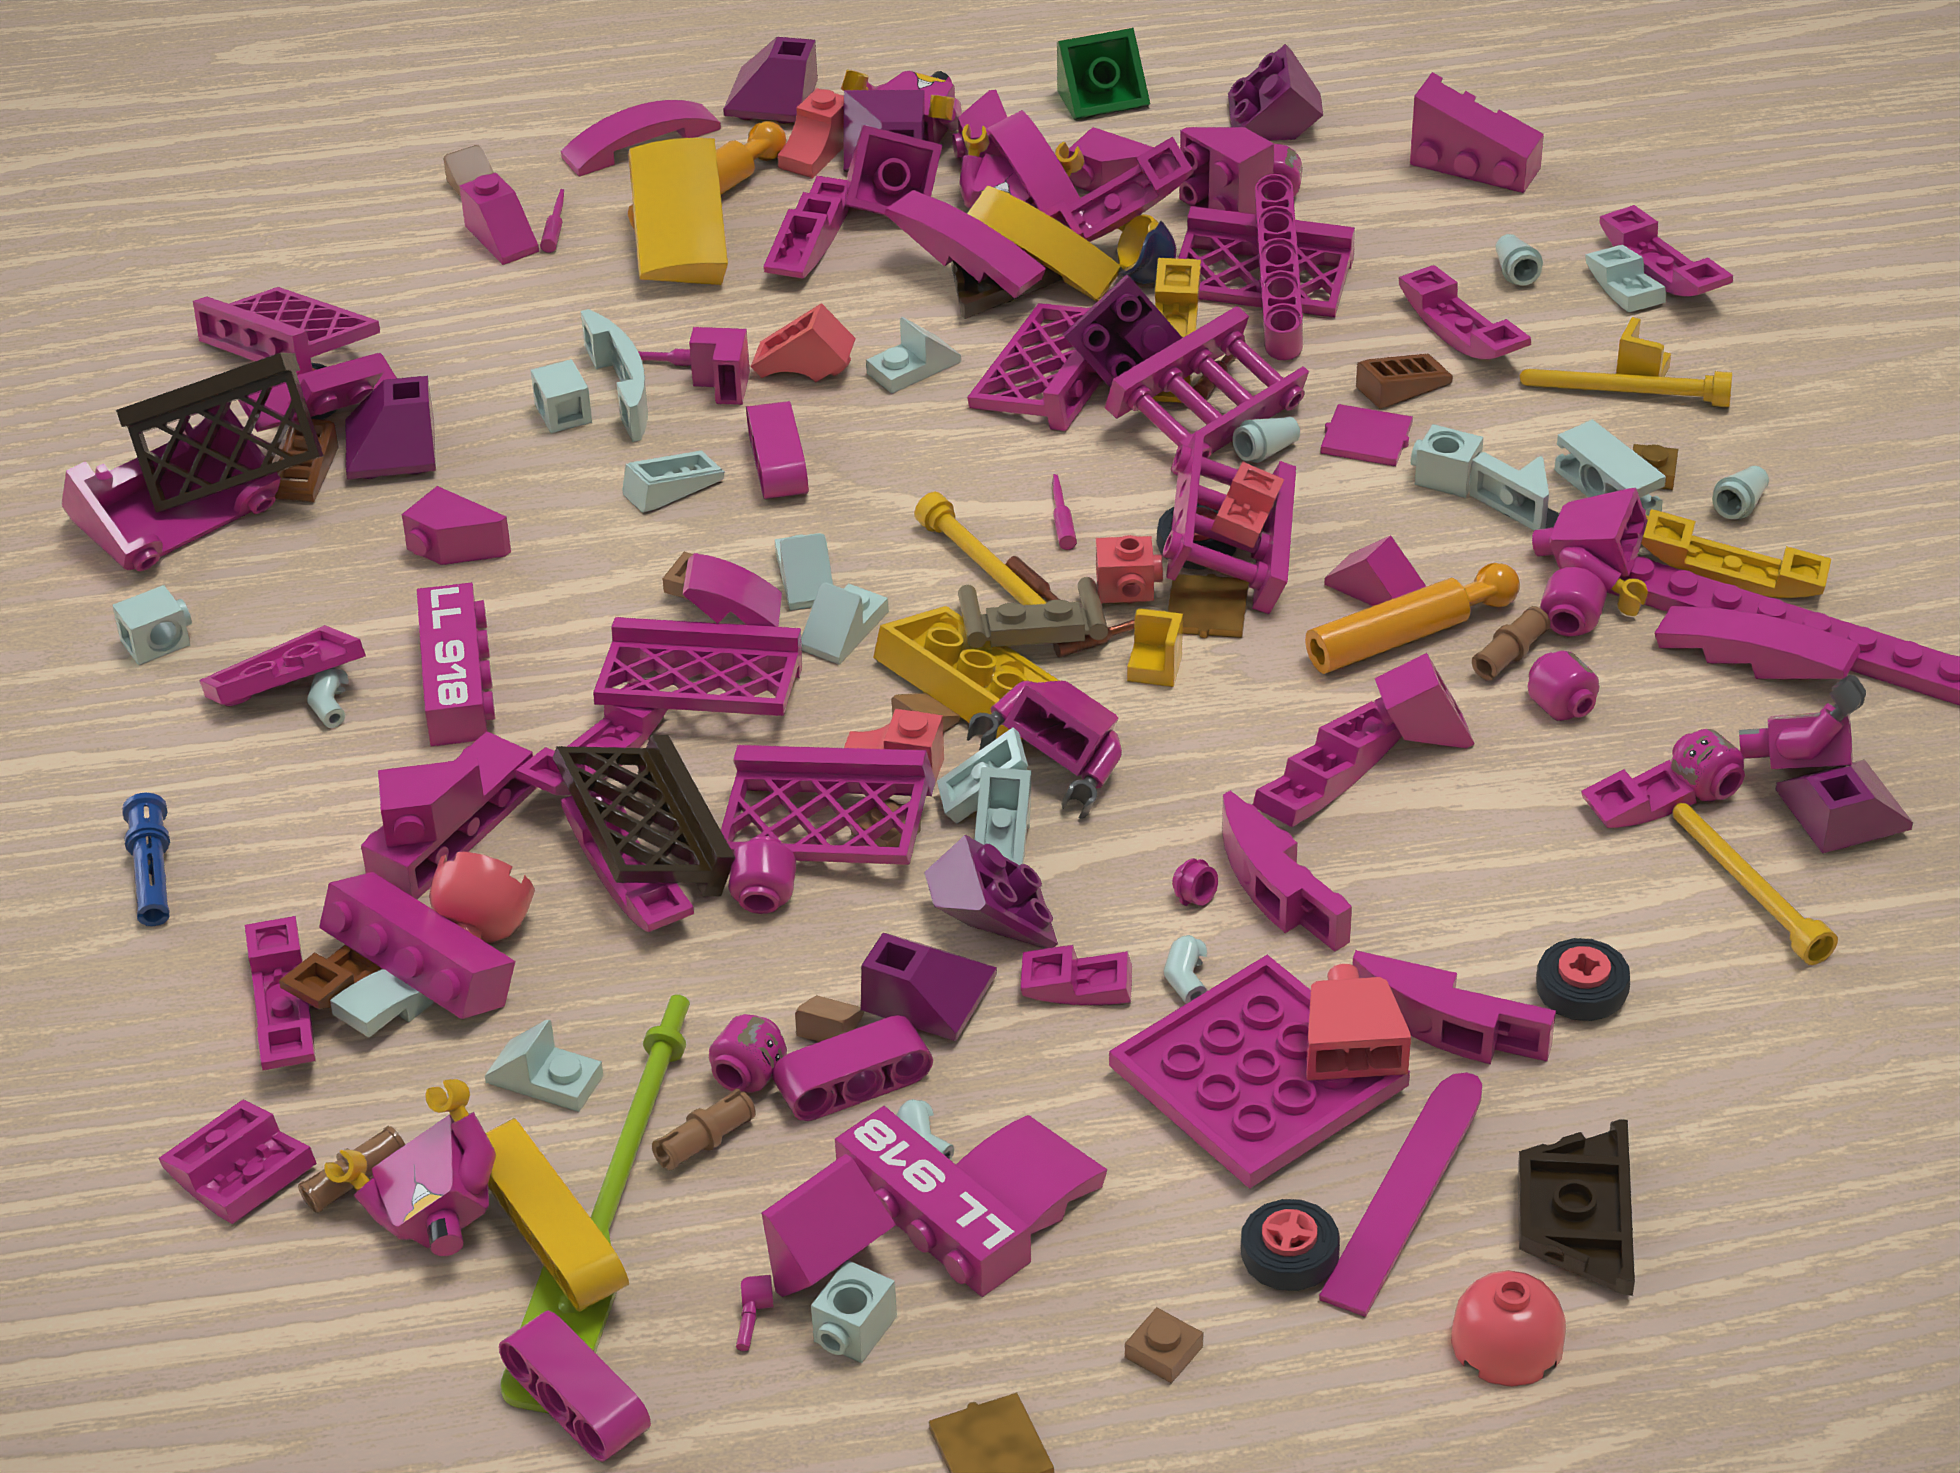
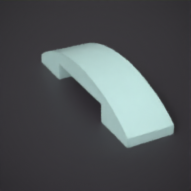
[581,309,648,442]

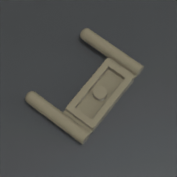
[958,577,1108,648]

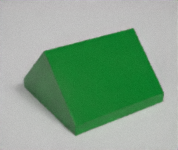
[1057,28,1151,119]

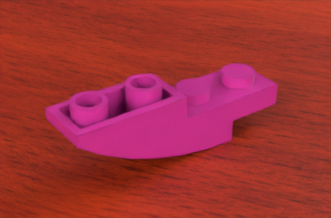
[1222,790,1352,952]
[1352,950,1556,1065]

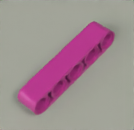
[1255,174,1303,361]

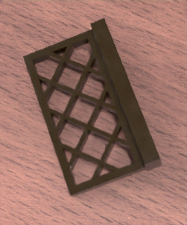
[116,353,324,513]
[553,734,735,896]

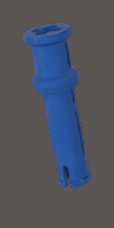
[122,792,170,926]

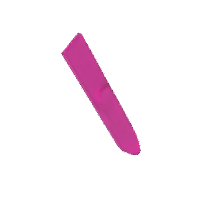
[1319,1072,1482,1317]

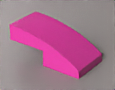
[1581,760,1697,828]
[1020,945,1132,1005]

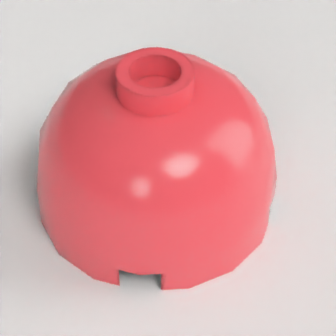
[429,852,535,943]
[1451,1270,1566,1387]

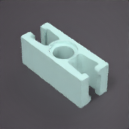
[1554,419,1666,516]

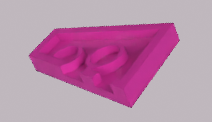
[199,625,366,706]

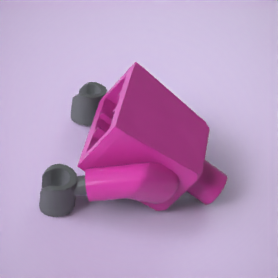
[1739,675,1866,769]
[966,680,1122,819]

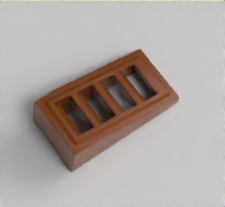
[1356,353,1453,409]
[275,419,339,502]

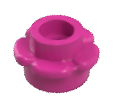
[1172,858,1218,906]

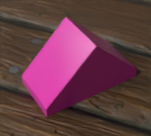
[1324,535,1427,606]

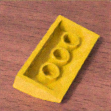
[628,138,728,285]
[873,606,1060,740]

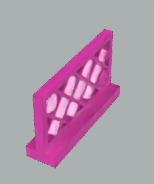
[1178,206,1355,318]
[193,287,380,375]
[967,303,1103,431]
[593,617,802,716]
[721,745,935,865]

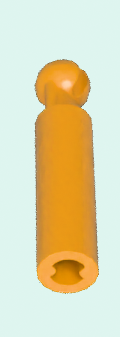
[628,121,787,230]
[1305,563,1520,674]

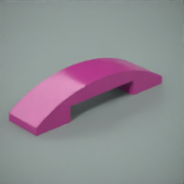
[561,100,721,177]
[986,110,1080,212]
[1043,136,1194,242]
[1599,205,1733,296]
[1399,265,1531,359]
[516,683,668,796]
[561,791,694,932]
[245,916,316,1071]

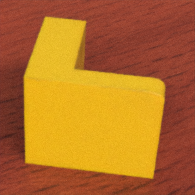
[1616,317,1671,377]
[1127,608,1183,687]

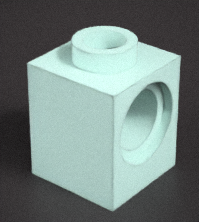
[531,359,592,433]
[1411,424,1484,498]
[112,585,192,665]
[811,1260,897,1363]

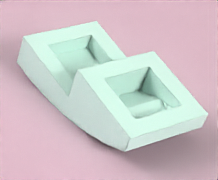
[1585,245,1666,313]
[330,969,434,1038]

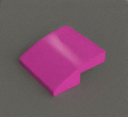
[682,553,782,627]
[159,1099,317,1224]
[956,1115,1108,1234]

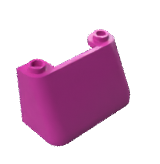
[62,406,281,572]

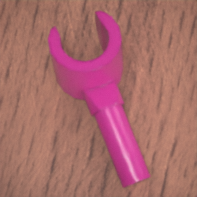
[736,1275,774,1351]

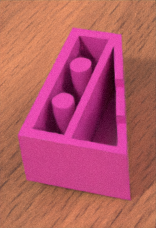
[1410,72,1544,193]

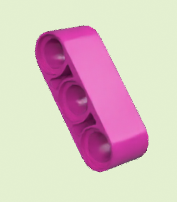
[746,401,809,499]
[772,1015,933,1121]
[498,1311,651,1462]

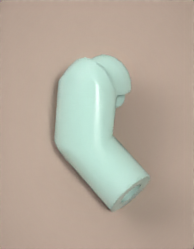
[307,667,349,728]
[1163,935,1207,1004]
[896,1099,954,1160]

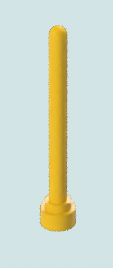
[1519,369,1732,407]
[914,491,1047,605]
[1672,803,1838,965]

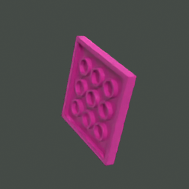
[1109,954,1410,1189]

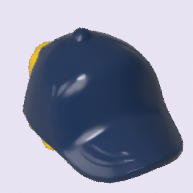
[1117,214,1177,284]

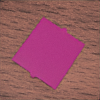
[1320,404,1413,467]

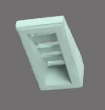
[622,450,725,513]

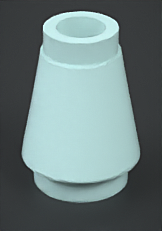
[1496,234,1543,286]
[1233,416,1300,463]
[1712,466,1769,519]

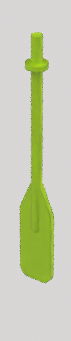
[501,995,690,1414]

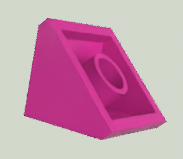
[845,125,942,216]
[761,1154,896,1297]

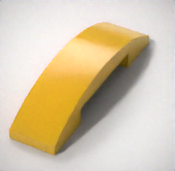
[967,185,1122,302]
[1153,258,1201,403]
[1641,509,1832,598]

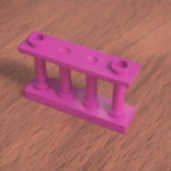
[1105,306,1309,476]
[1163,430,1296,614]

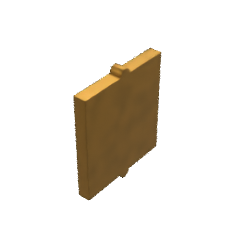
[1168,573,1249,638]
[929,1392,1054,1473]

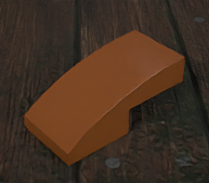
[279,945,383,1009]

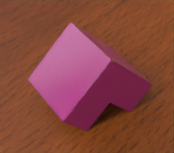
[689,327,750,405]

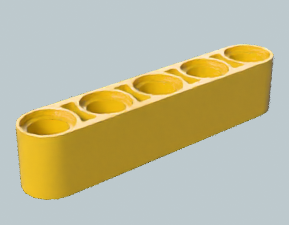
[486,1118,629,1312]

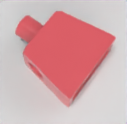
[1306,964,1411,1081]

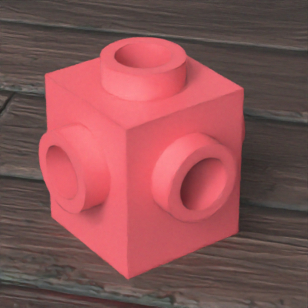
[1096,535,1163,603]

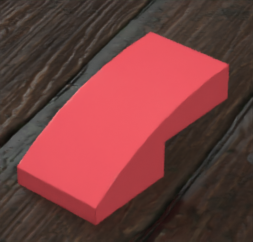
[1211,461,1284,548]

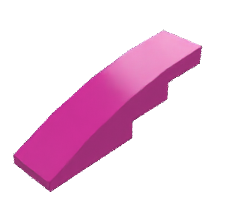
[763,176,850,279]
[884,190,1046,298]
[1654,606,1861,679]
[1252,701,1402,827]

